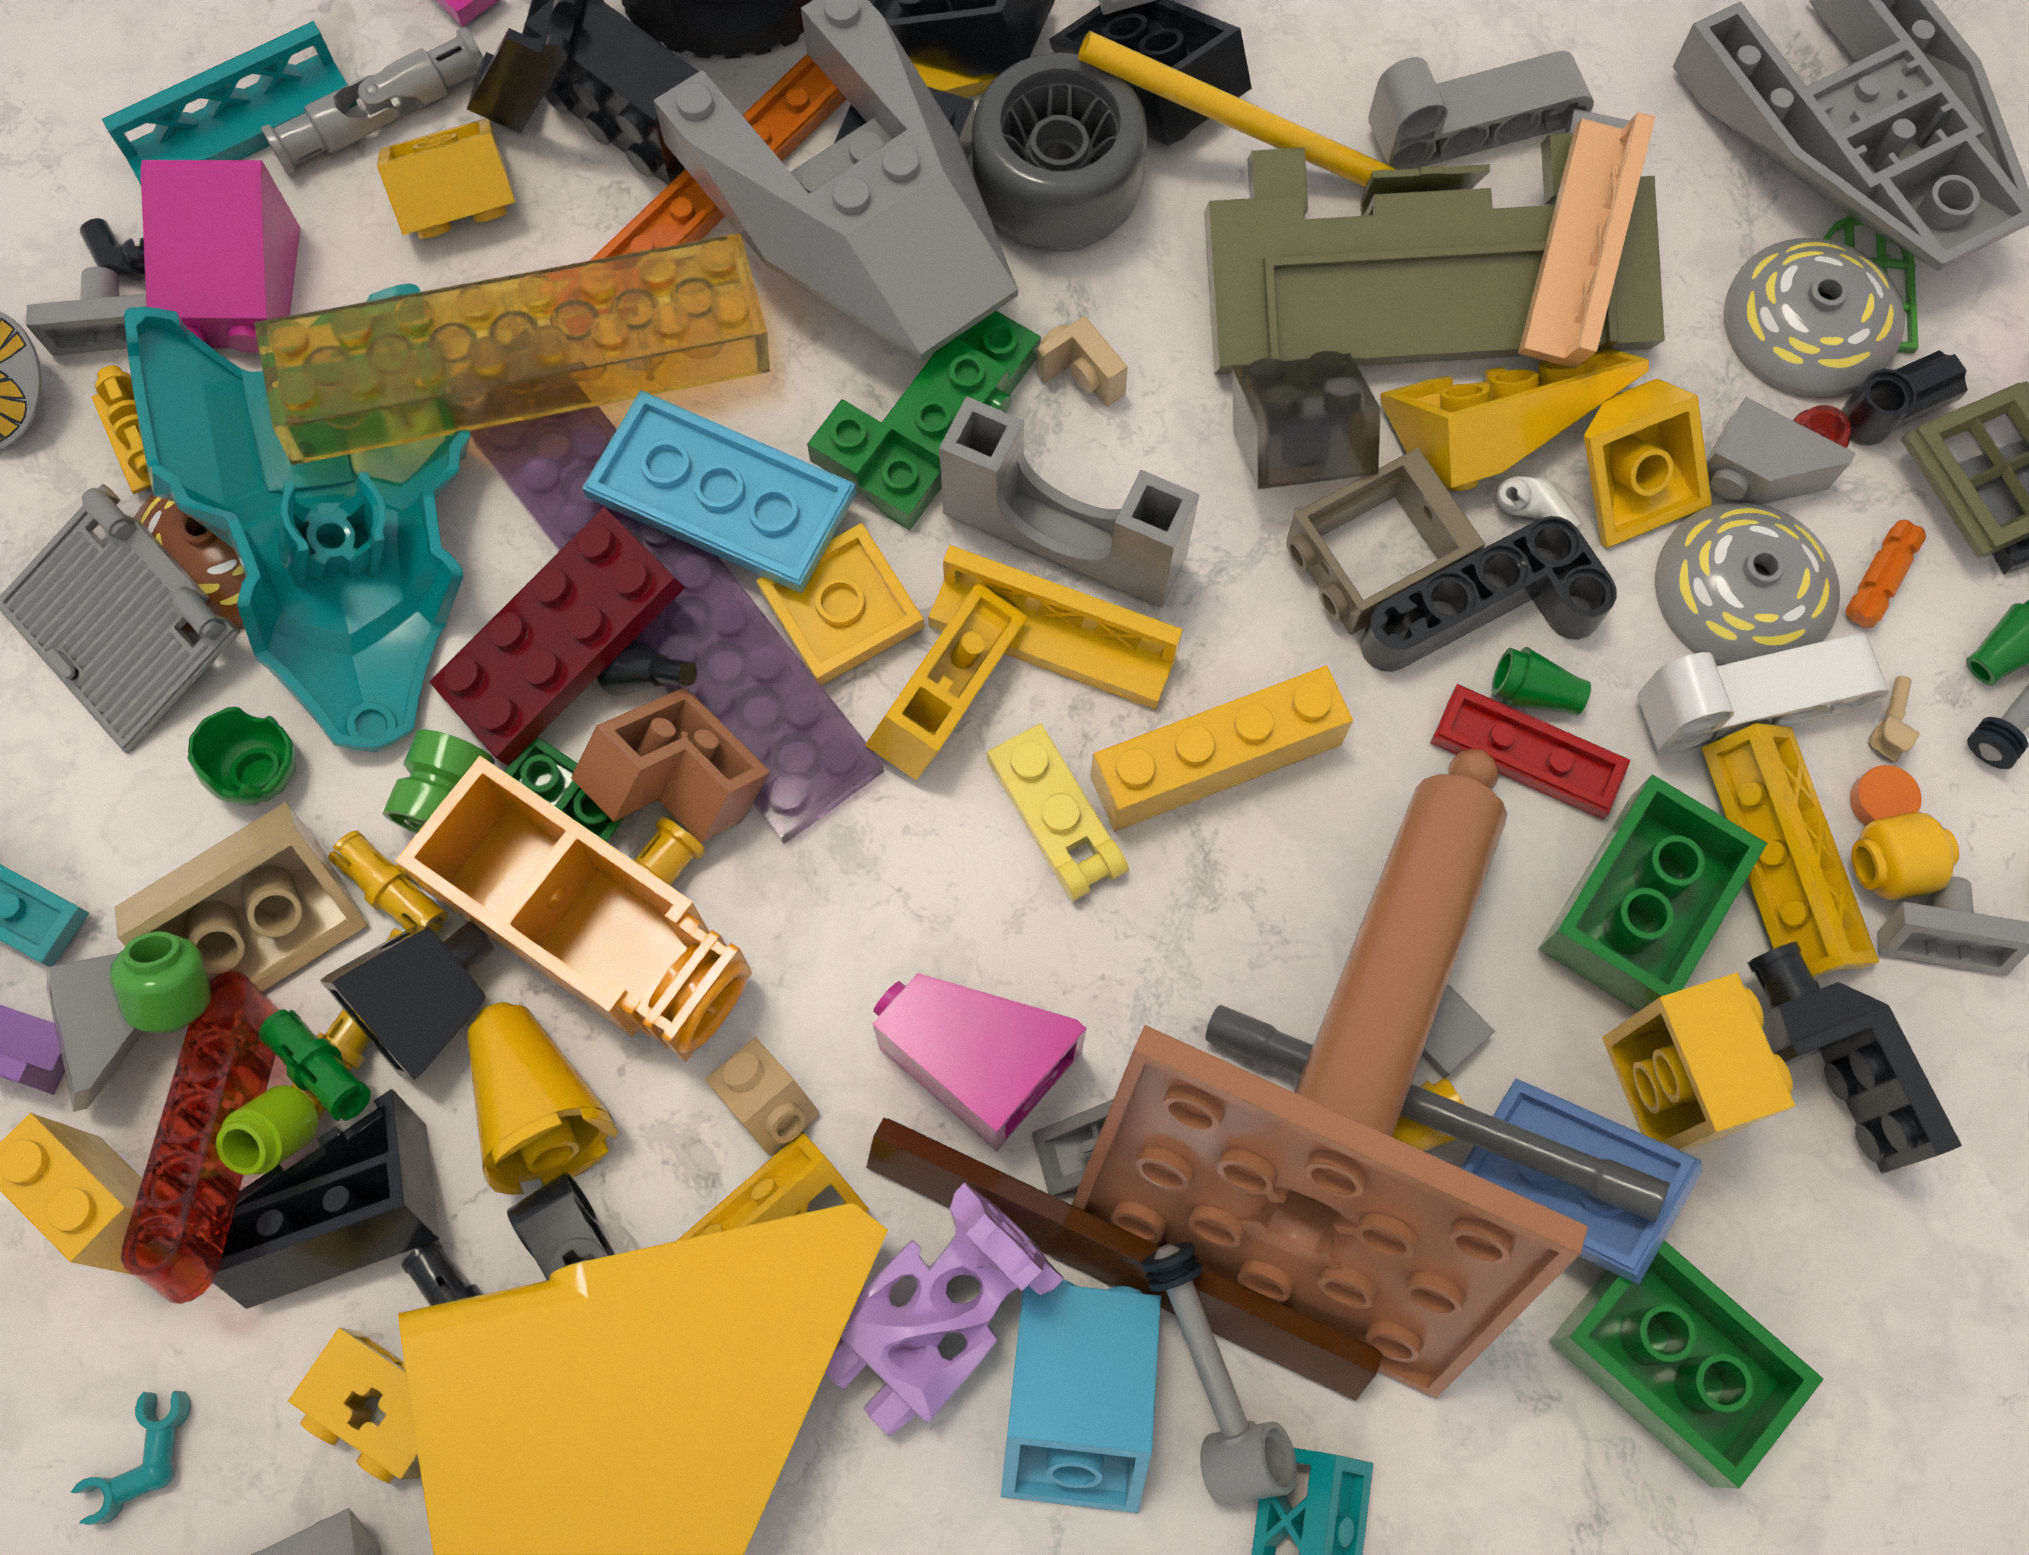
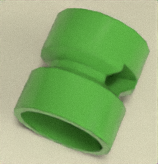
[382,729,495,833]

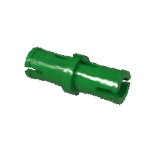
[259,1009,371,1121]

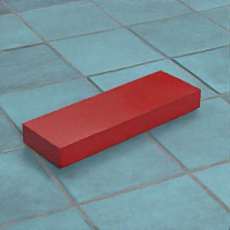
[1430,684,1631,820]

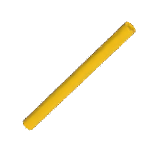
[1078,31,1396,188]

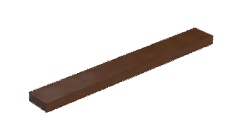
[866,1118,1383,1401]

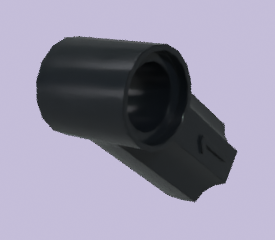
[1839,350,1968,445]

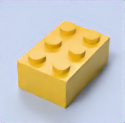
[1602,972,1795,1151]

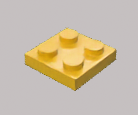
[756,523,925,687]

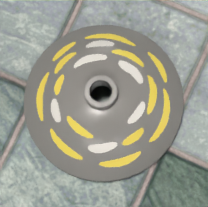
[1724,238,1905,397]
[1655,502,1840,666]

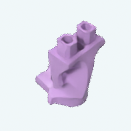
[825,1182,1063,1436]

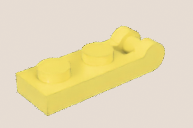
[987,723,1129,902]

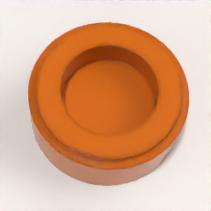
[1850,765,1922,825]

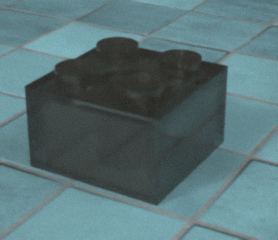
[1232,351,1381,489]

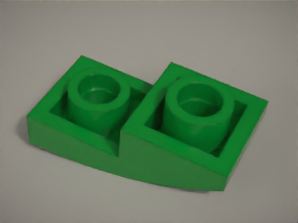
[504,737,626,843]

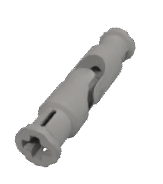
[260,27,483,176]

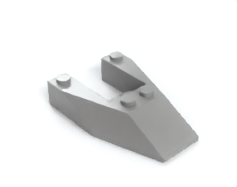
[653,0,1018,361]
[1672,0,2029,271]

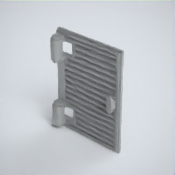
[0,484,240,753]

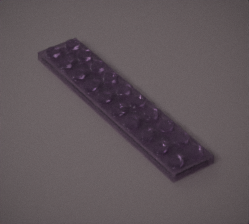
[438,325,885,844]

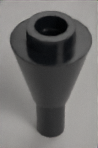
[597,639,697,696]

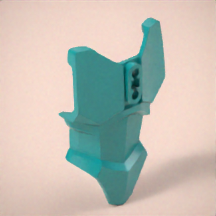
[124,283,471,752]

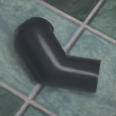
[80,218,145,280]

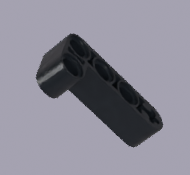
[1361,516,1617,672]

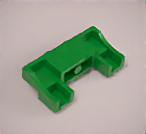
[807,310,1041,531]

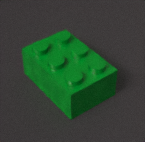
[1538,774,1767,1012]
[1548,1240,1824,1489]

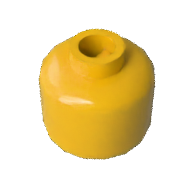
[1851,812,1959,901]

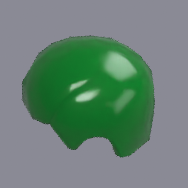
[187,706,296,805]

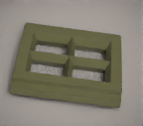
[1900,381,2029,559]

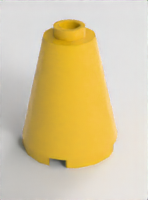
[467,1002,618,1195]

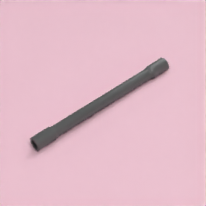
[1205,1005,1670,1223]

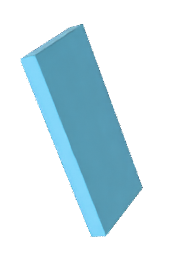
[582,390,857,594]

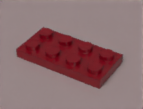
[429,507,686,766]

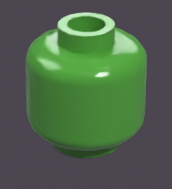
[110,931,211,1033]

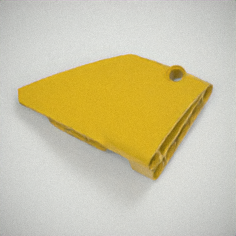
[398,1203,888,1555]

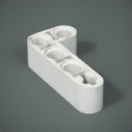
[1637,634,1889,754]

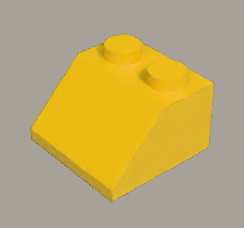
[377,118,515,239]

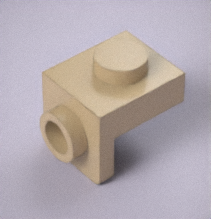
[705,1036,819,1156]

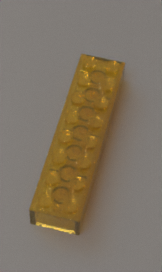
[254,233,770,465]

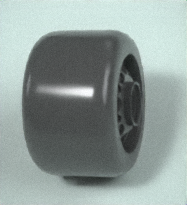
[972,53,1148,251]

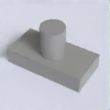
[26,267,147,356]
[1877,876,2029,975]

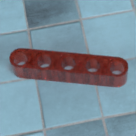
[121,971,280,1304]

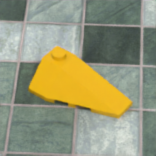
[1380,348,1649,491]

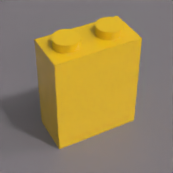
[0,1112,189,1276]

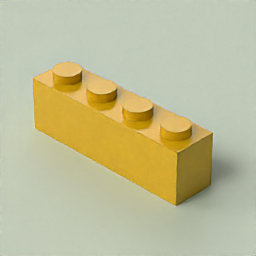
[1090,665,1353,832]

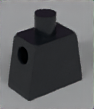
[320,921,495,1080]

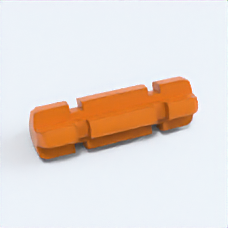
[1845,519,1926,628]

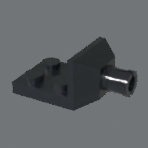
[1747,941,1962,1174]

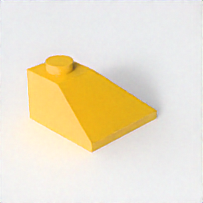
[1583,378,1712,548]

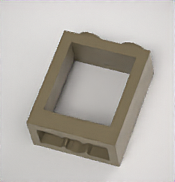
[1286,448,1485,635]

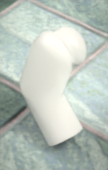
[1497,476,1583,530]

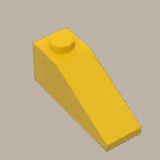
[865,581,1028,781]

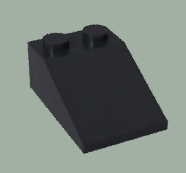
[869,0,1055,76]
[1049,0,1252,147]

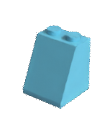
[1000,1279,1161,1513]

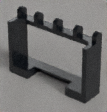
[467,0,582,134]

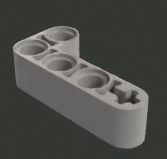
[1368,51,1594,169]

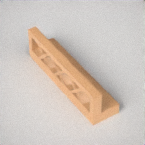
[1518,112,1655,369]

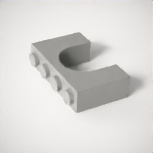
[939,396,1200,608]

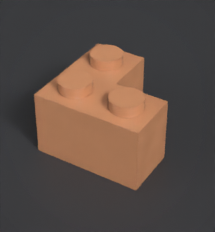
[571,687,770,843]

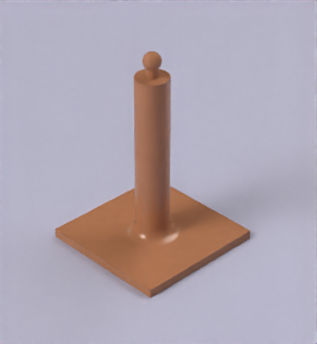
[1071,748,1588,1398]

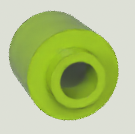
[216,1085,319,1175]

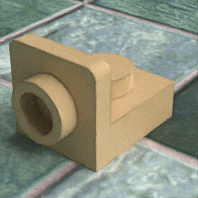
[1037,315,1128,407]

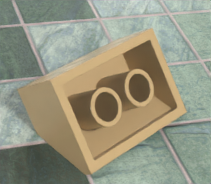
[115,801,368,1033]

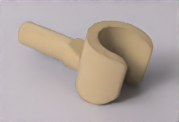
[1868,676,1920,762]

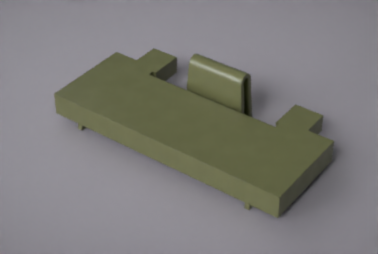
[1204,133,1665,374]

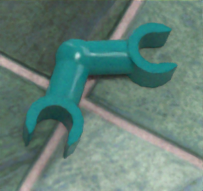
[71,1390,191,1525]

